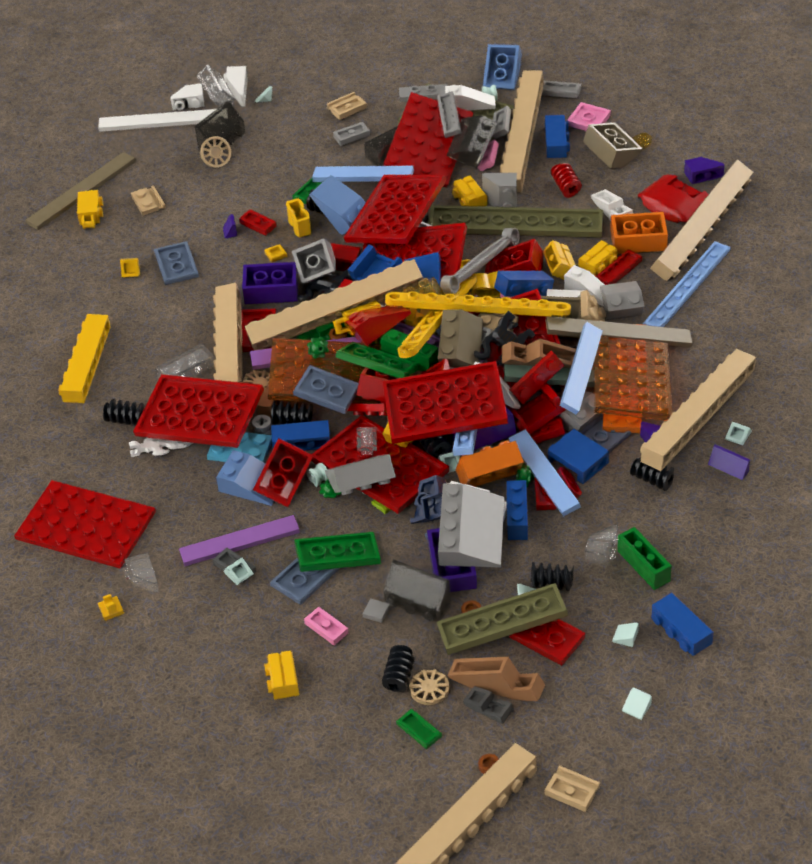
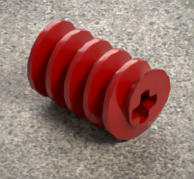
[551,163,582,198]

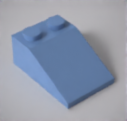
[483,44,522,90]
[309,175,366,235]
[216,450,274,506]

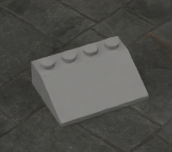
[438,483,504,567]

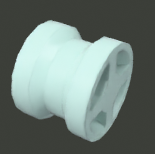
[482,85,498,101]
[306,462,328,487]

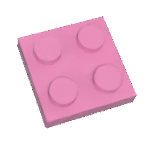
[567,102,611,131]

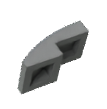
[463,686,514,724]

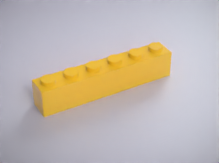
[59,314,111,403]

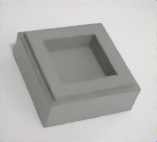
[363,598,390,623]

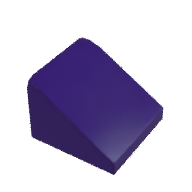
[223,214,237,238]

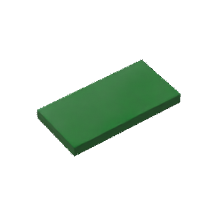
[335,341,419,378]
[294,532,381,572]

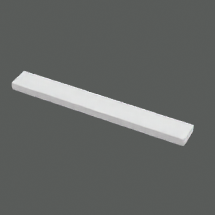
[98,108,228,132]

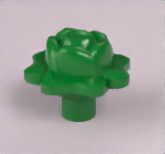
[307,337,329,359]
[516,464,534,487]
[319,479,341,498]

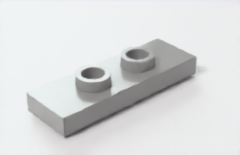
[542,81,581,98]
[399,84,447,102]
[437,91,461,138]

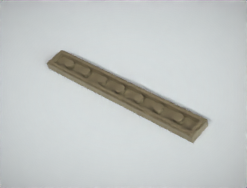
[26,152,136,230]
[545,316,692,347]

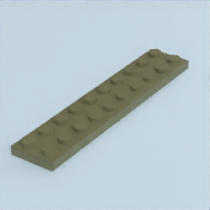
[428,205,603,237]

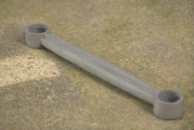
[440,228,520,294]

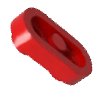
[556,467,582,499]

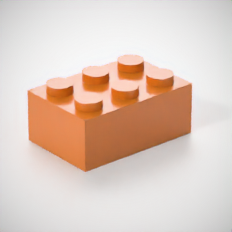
[610,212,668,254]
[455,440,524,487]

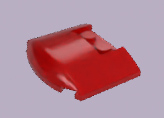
[638,175,709,223]

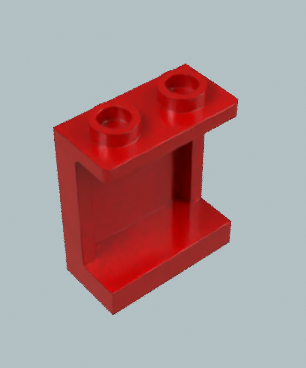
[507,383,567,435]

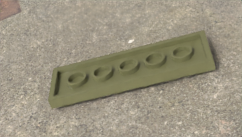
[437,583,568,655]

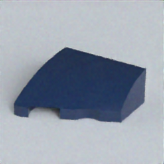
[410,475,446,524]

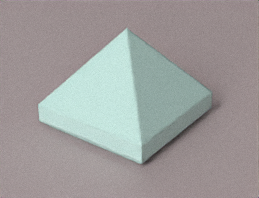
[255,86,272,103]

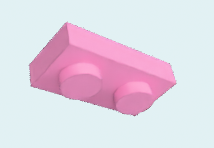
[477,139,499,171]
[304,607,349,645]

